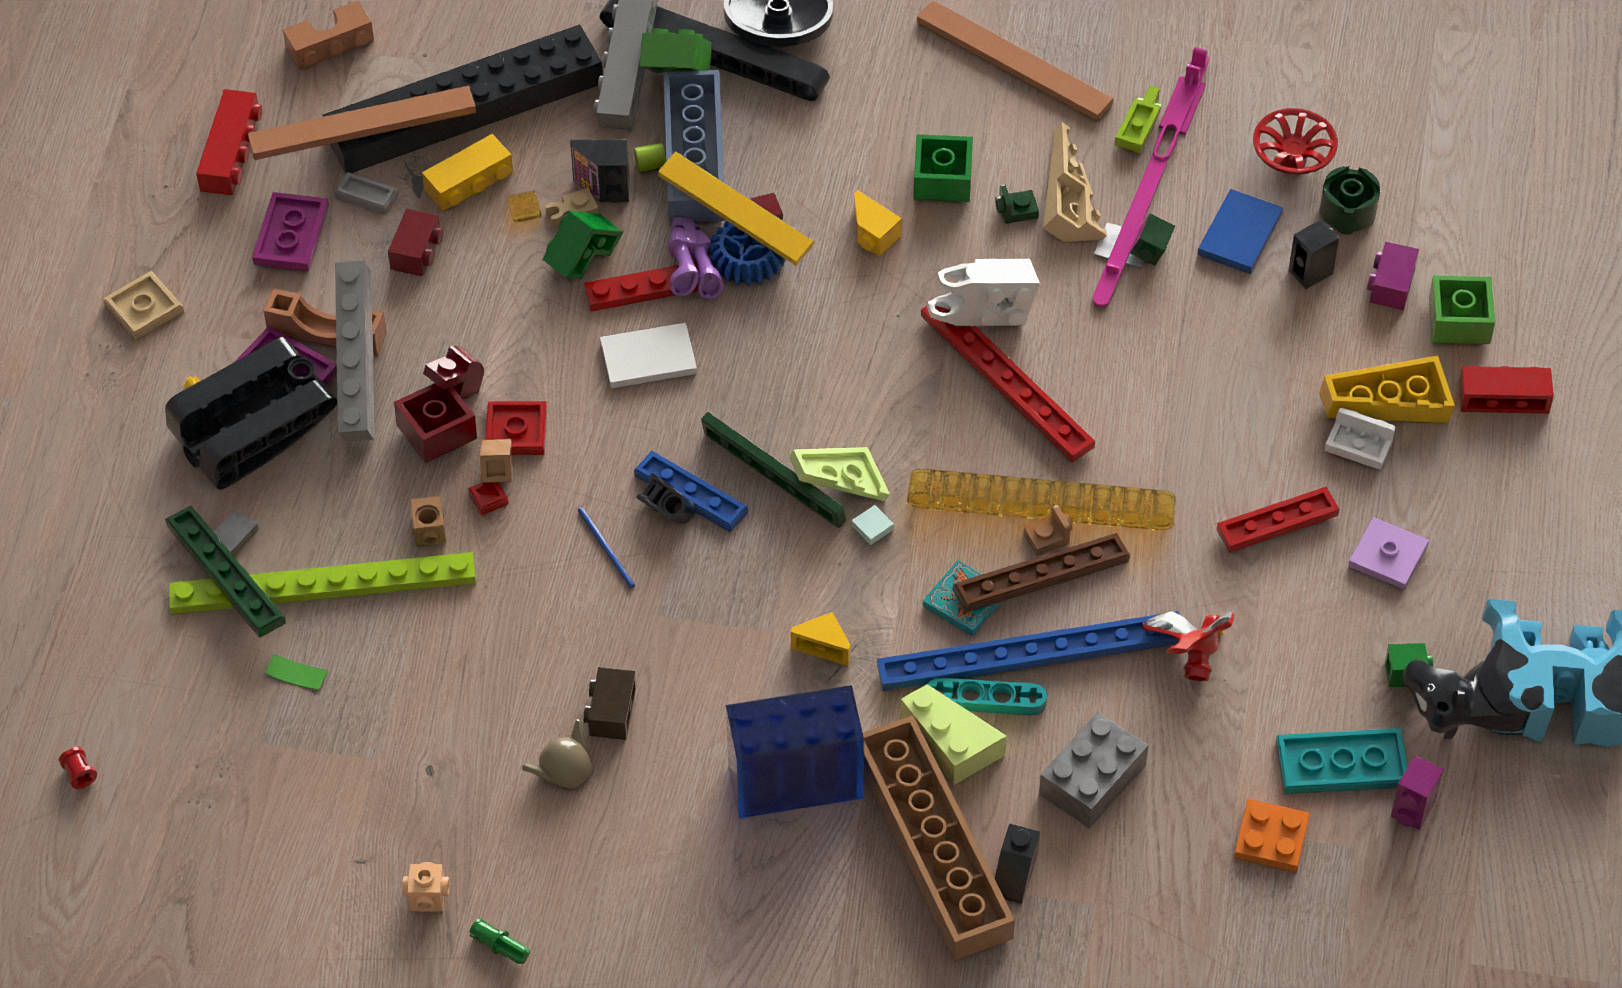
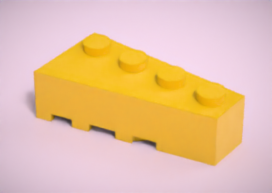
[1319,355,1455,423]

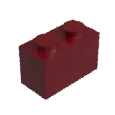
[388,209,444,276]

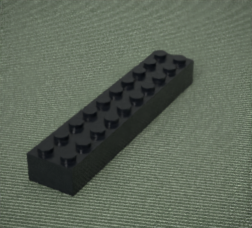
[322,24,603,174]

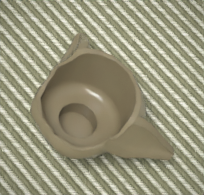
[522,719,593,789]

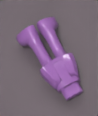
[668,217,724,299]

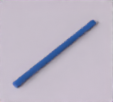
[578,507,635,588]

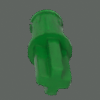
[469,918,530,964]

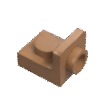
[1024,505,1073,556]

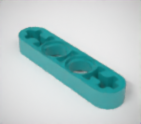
[927,678,1047,715]

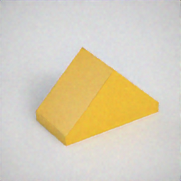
[790,612,851,666]

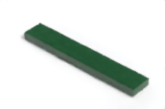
[701,412,846,528]
[165,505,286,638]

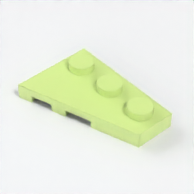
[789,447,890,502]

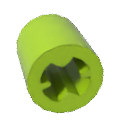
[634,143,666,173]

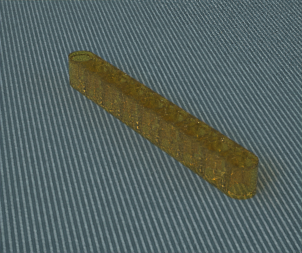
[907,469,1176,530]

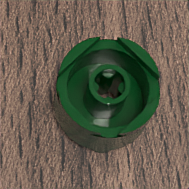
[1319,166,1380,235]

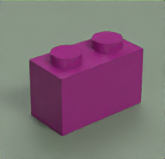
[1367,241,1419,310]
[1391,756,1444,830]

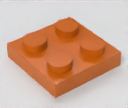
[1234,799,1310,873]

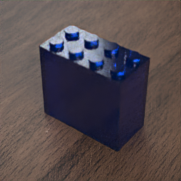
[726,685,864,819]

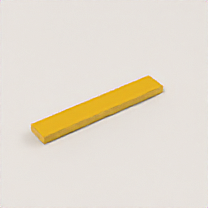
[658,151,814,266]

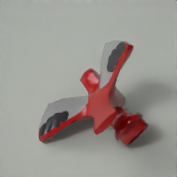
[1142,610,1234,681]

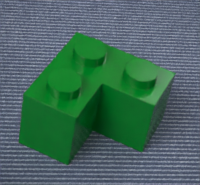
[542,211,624,279]

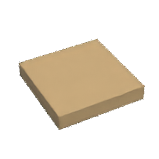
[103,271,184,341]

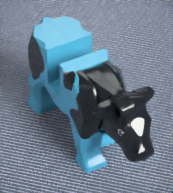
[1403,599,1622,748]

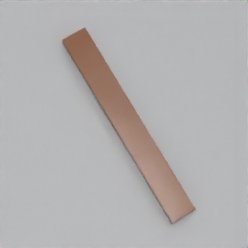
[917,0,1113,121]
[248,86,476,160]

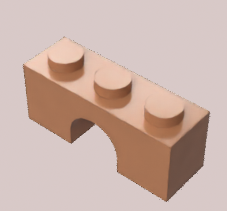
[283,1,374,69]

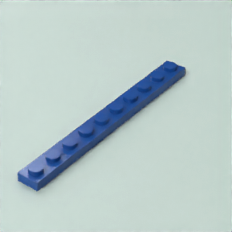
[877,611,1179,691]

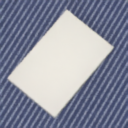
[600,323,697,389]

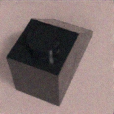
[995,823,1040,904]

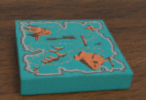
[923,560,1001,636]

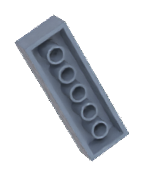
[664,70,726,223]

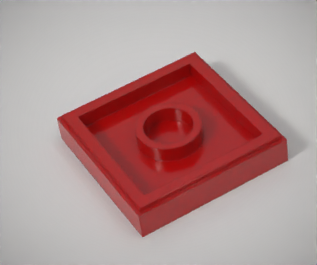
[485,401,547,455]

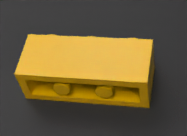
[422,134,513,211]

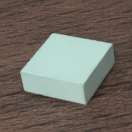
[852,505,894,545]

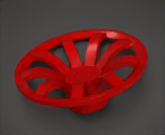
[1253,108,1338,175]

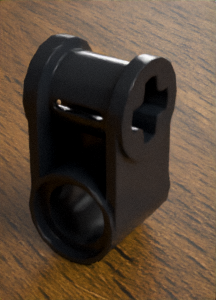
[636,473,696,524]

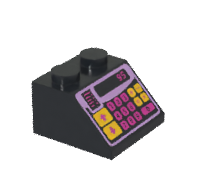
[570,139,630,203]

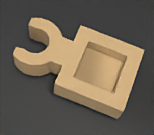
[545,188,599,226]

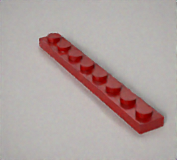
[921,306,1095,463]

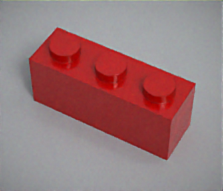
[1458,365,1554,414]

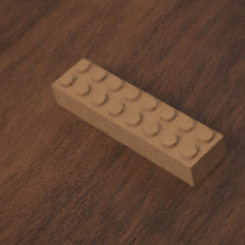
[855,715,1015,961]

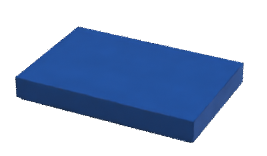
[1197,189,1283,274]

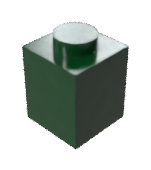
[1130,213,1175,266]

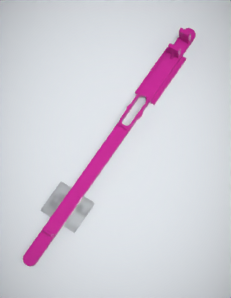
[1093,47,1209,307]

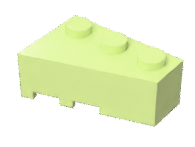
[901,684,1007,785]

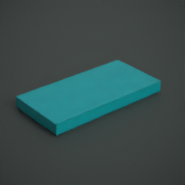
[1276,728,1408,794]

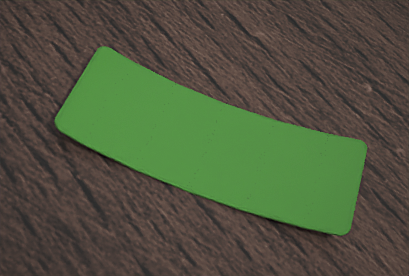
[265,654,328,690]

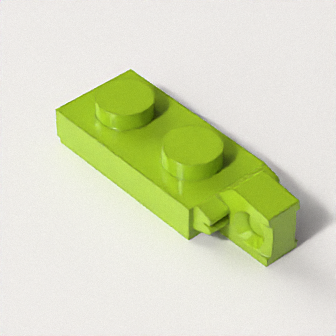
[1114,86,1161,154]

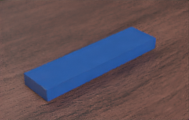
[634,451,748,533]

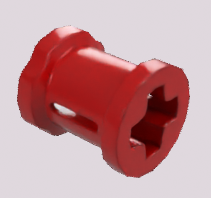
[58,747,97,789]

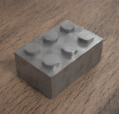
[1039,712,1148,829]

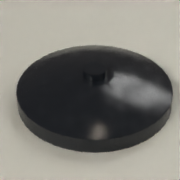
[724,0,833,47]

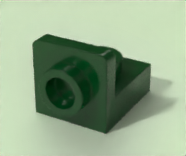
[995,184,1039,224]

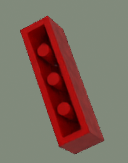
[196,89,262,195]

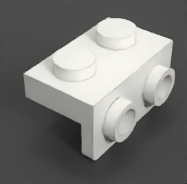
[1324,408,1396,470]

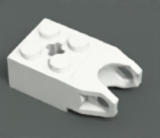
[927,259,1039,326]

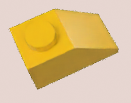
[854,190,902,257]

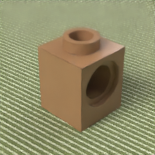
[480,439,513,482]
[411,496,446,546]

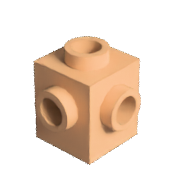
[402,862,450,912]

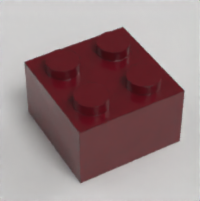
[394,383,477,463]

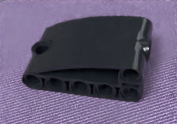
[165,337,338,490]

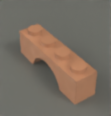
[264,289,387,356]

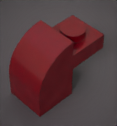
[423,345,484,399]

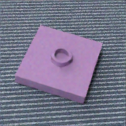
[1348,517,1429,590]

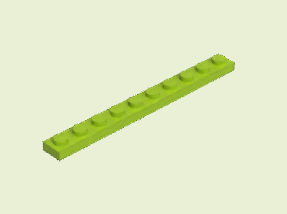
[169,552,476,614]

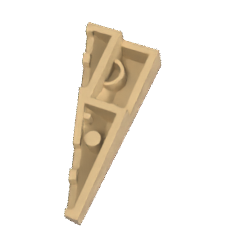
[1043,122,1107,242]

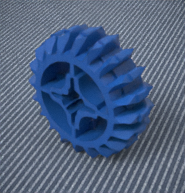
[709,221,786,286]

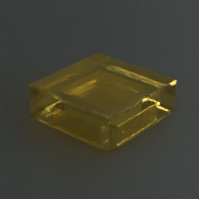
[507,190,542,223]

